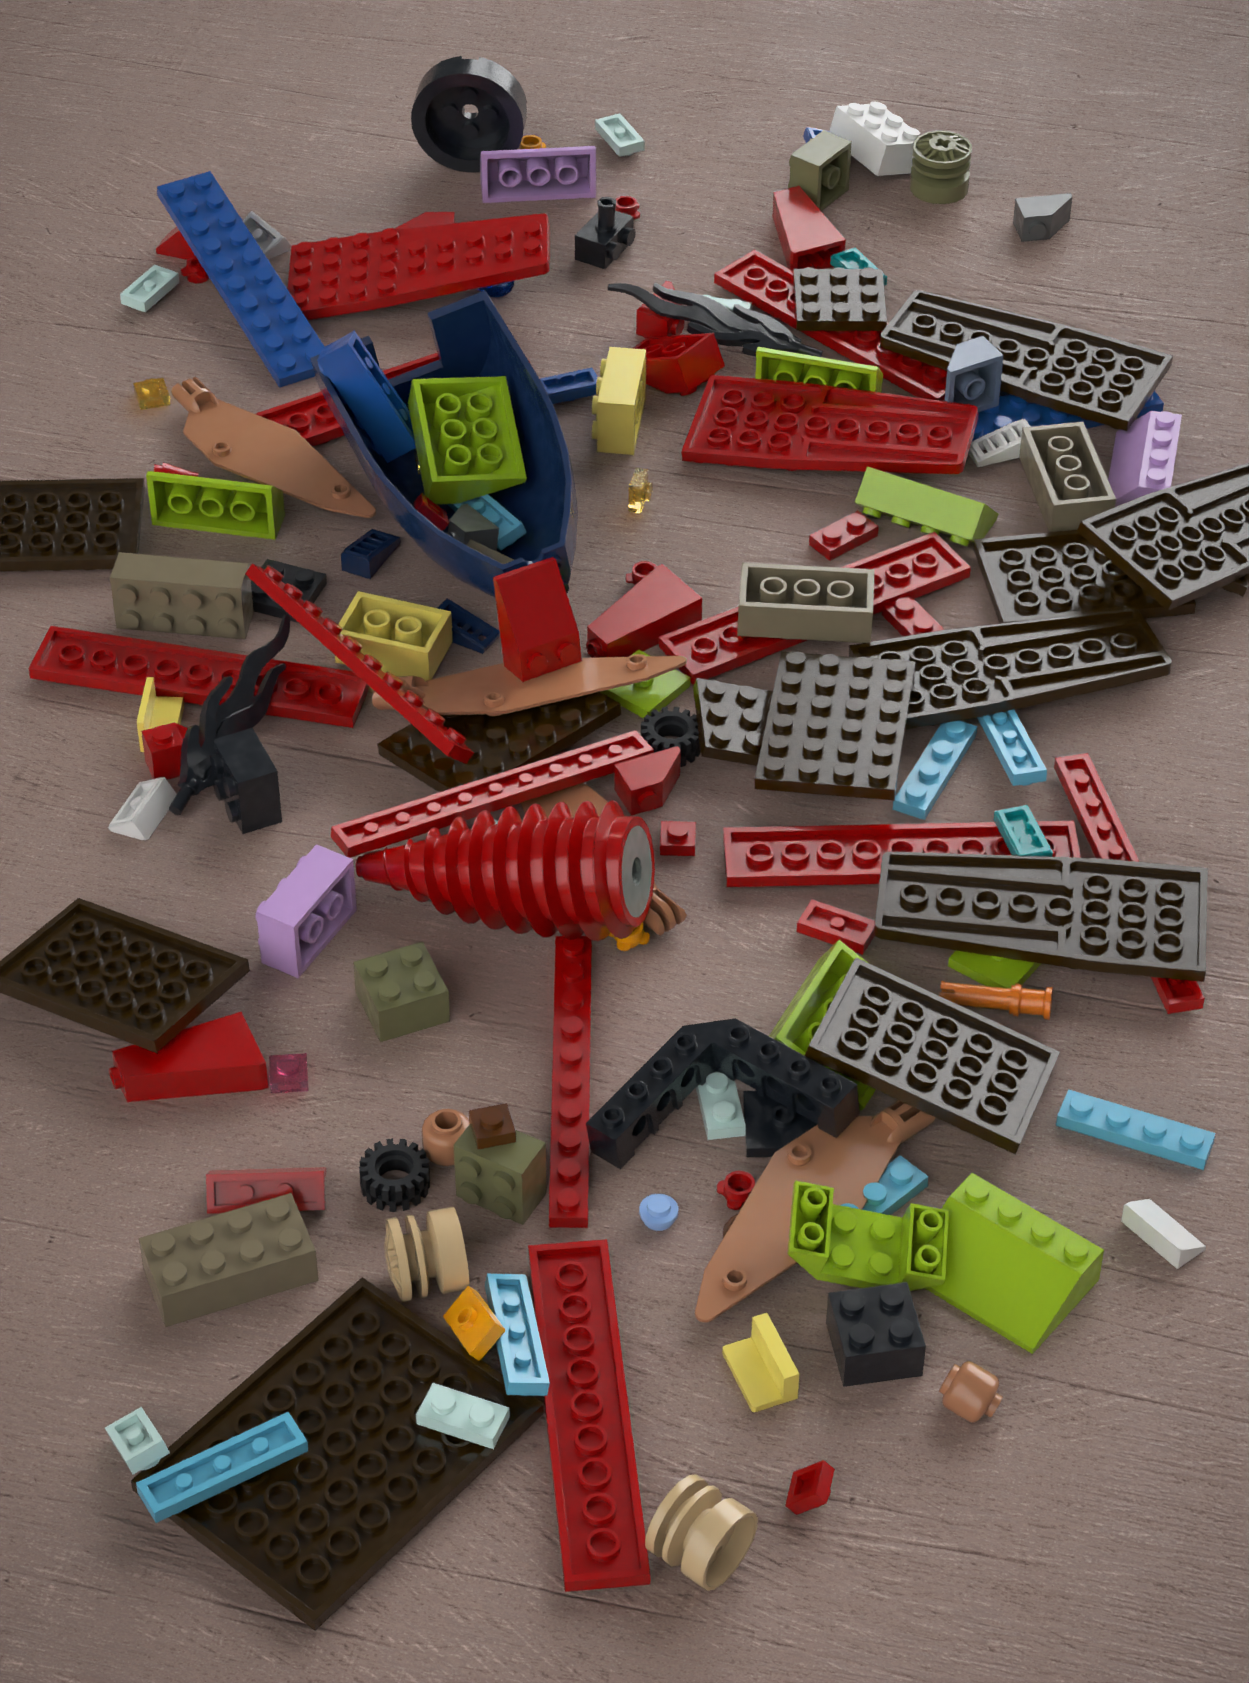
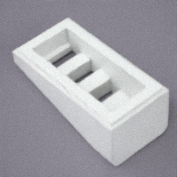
[968,419,1031,467]

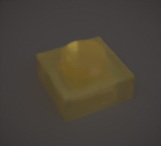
[133,378,170,410]
[628,467,653,513]

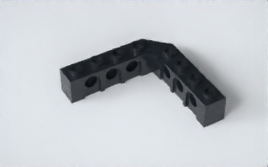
[586,1018,860,1169]

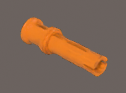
[939,981,1053,1020]

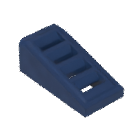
[341,529,401,579]
[437,598,500,654]

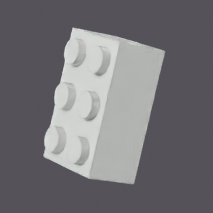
[829,102,920,176]

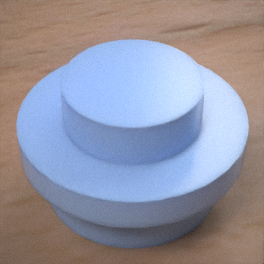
[639,1194,678,1231]

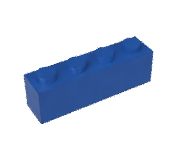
[317,330,416,463]

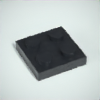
[251,559,327,623]

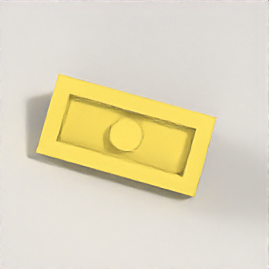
[137,677,184,752]
[722,1313,799,1412]

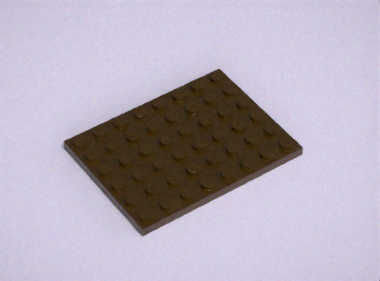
[131,1277,544,1631]

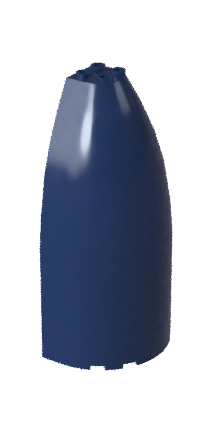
[310,291,578,597]

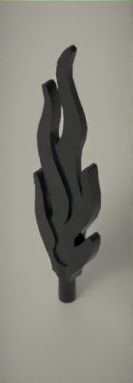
[607,283,823,357]
[169,614,290,815]

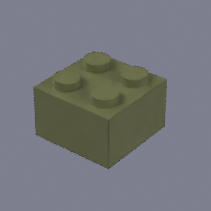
[788,130,852,211]
[353,941,450,1042]
[454,1124,546,1225]

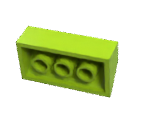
[755,347,883,393]
[854,466,999,547]
[146,471,285,540]

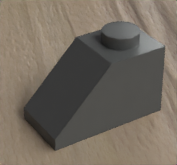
[1013,193,1072,242]
[446,504,499,551]

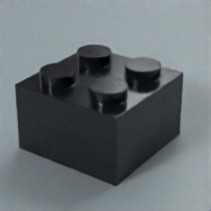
[210,728,282,834]
[826,1282,926,1387]

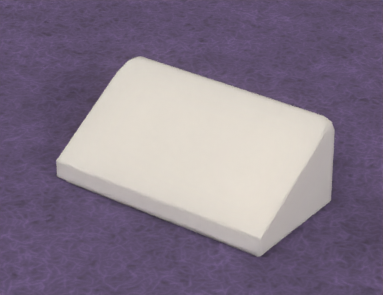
[243,211,292,259]
[108,777,177,840]
[1121,1199,1206,1269]

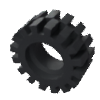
[641,707,701,767]
[359,1138,430,1212]

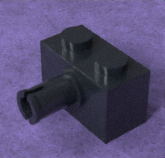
[575,197,636,269]

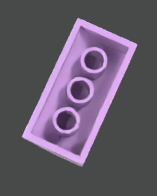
[480,146,596,203]
[1108,411,1182,507]

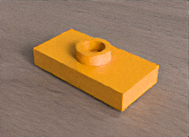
[443,1286,505,1361]

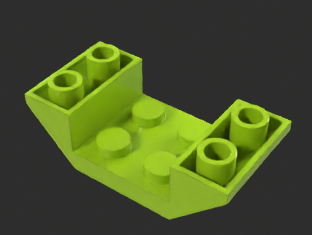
[788,1180,949,1291]

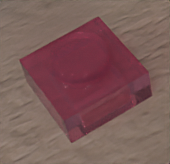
[269,1053,309,1094]

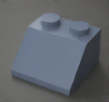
[945,336,1003,412]

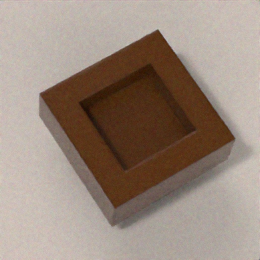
[469,1103,516,1149]

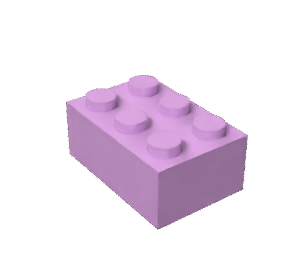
[256,844,357,978]

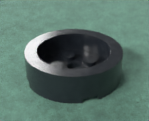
[411,56,527,173]

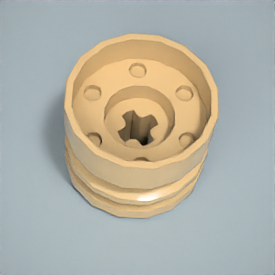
[384,1207,469,1302]
[645,1474,758,1591]

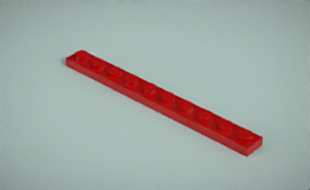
[245,563,474,764]
[331,730,654,858]
[1054,753,1205,1014]
[549,936,592,1228]

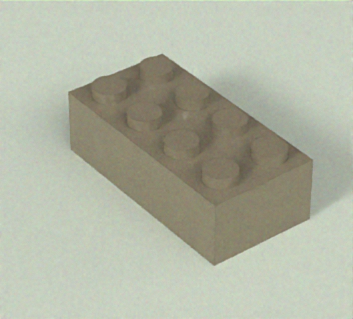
[1019,422,1116,532]
[110,552,254,639]
[737,562,874,643]
[139,1193,319,1327]

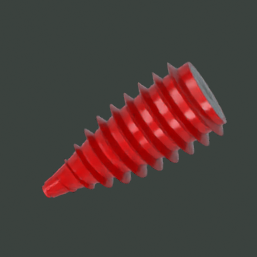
[356,800,655,941]

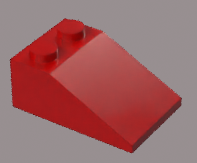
[632,333,725,396]
[493,557,582,682]

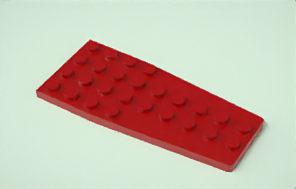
[287,213,550,320]
[681,375,978,474]

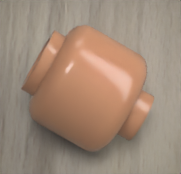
[422,1109,470,1166]
[938,1361,1003,1423]

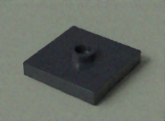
[743,1091,818,1157]

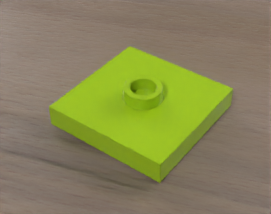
[600,649,691,718]
[948,951,1041,989]

